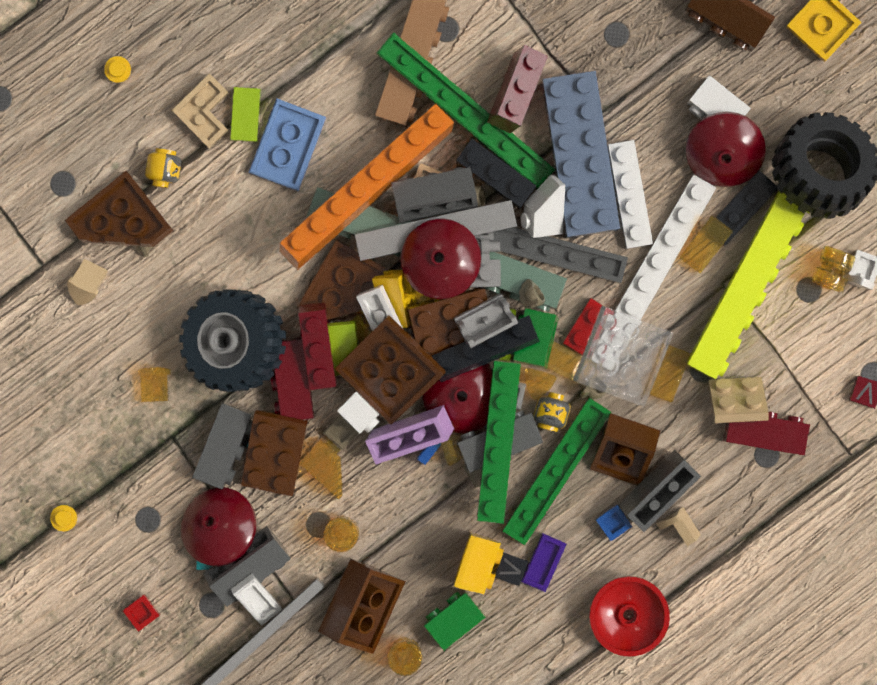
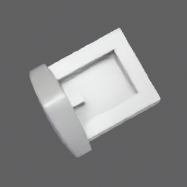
[843,250,877,290]

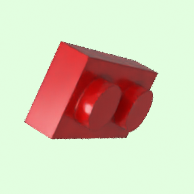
[563,298,613,357]

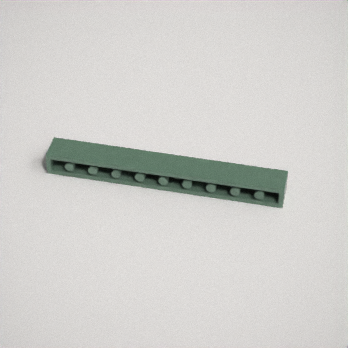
[306,187,567,312]

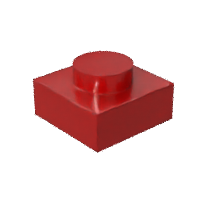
[123,594,161,632]

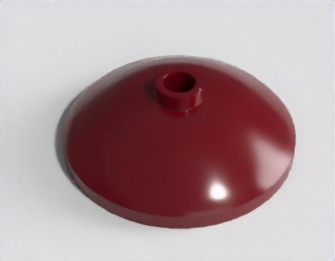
[686,112,766,187]
[401,219,481,299]
[423,363,493,433]
[181,487,256,566]

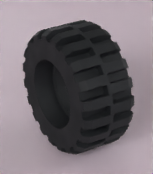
[772,112,877,219]

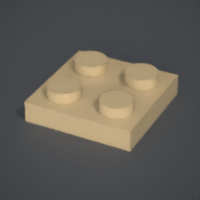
[708,377,769,423]

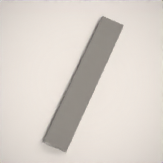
[355,200,517,261]
[201,578,324,685]

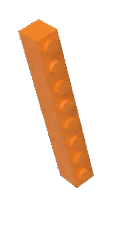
[279,104,454,270]

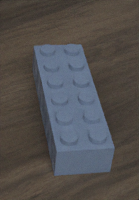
[542,71,620,239]

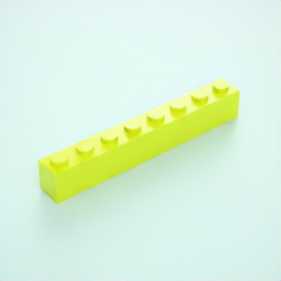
[685,190,810,379]

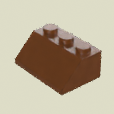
[685,0,776,52]
[318,558,406,654]

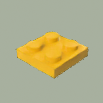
[786,0,862,62]

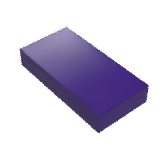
[521,533,567,592]

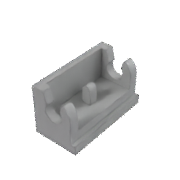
[454,293,518,348]

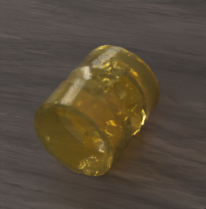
[811,246,856,293]
[324,516,359,552]
[388,637,423,676]

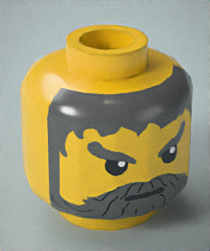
[145,148,182,188]
[533,392,571,432]

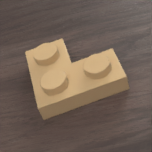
[172,73,229,149]

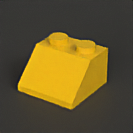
[454,532,504,594]

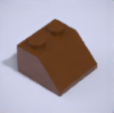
[590,413,661,485]

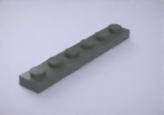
[477,227,628,283]

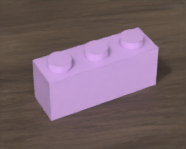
[365,405,454,464]

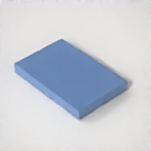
[249,99,326,192]

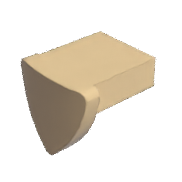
[67,259,108,305]
[656,507,701,546]

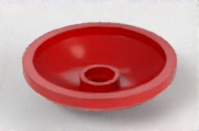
[589,576,670,657]

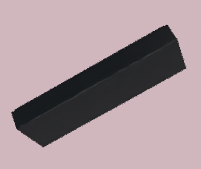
[705,170,778,247]

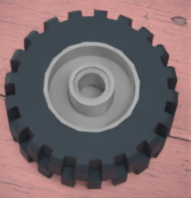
[179,289,286,392]

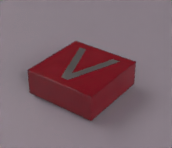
[849,375,877,409]

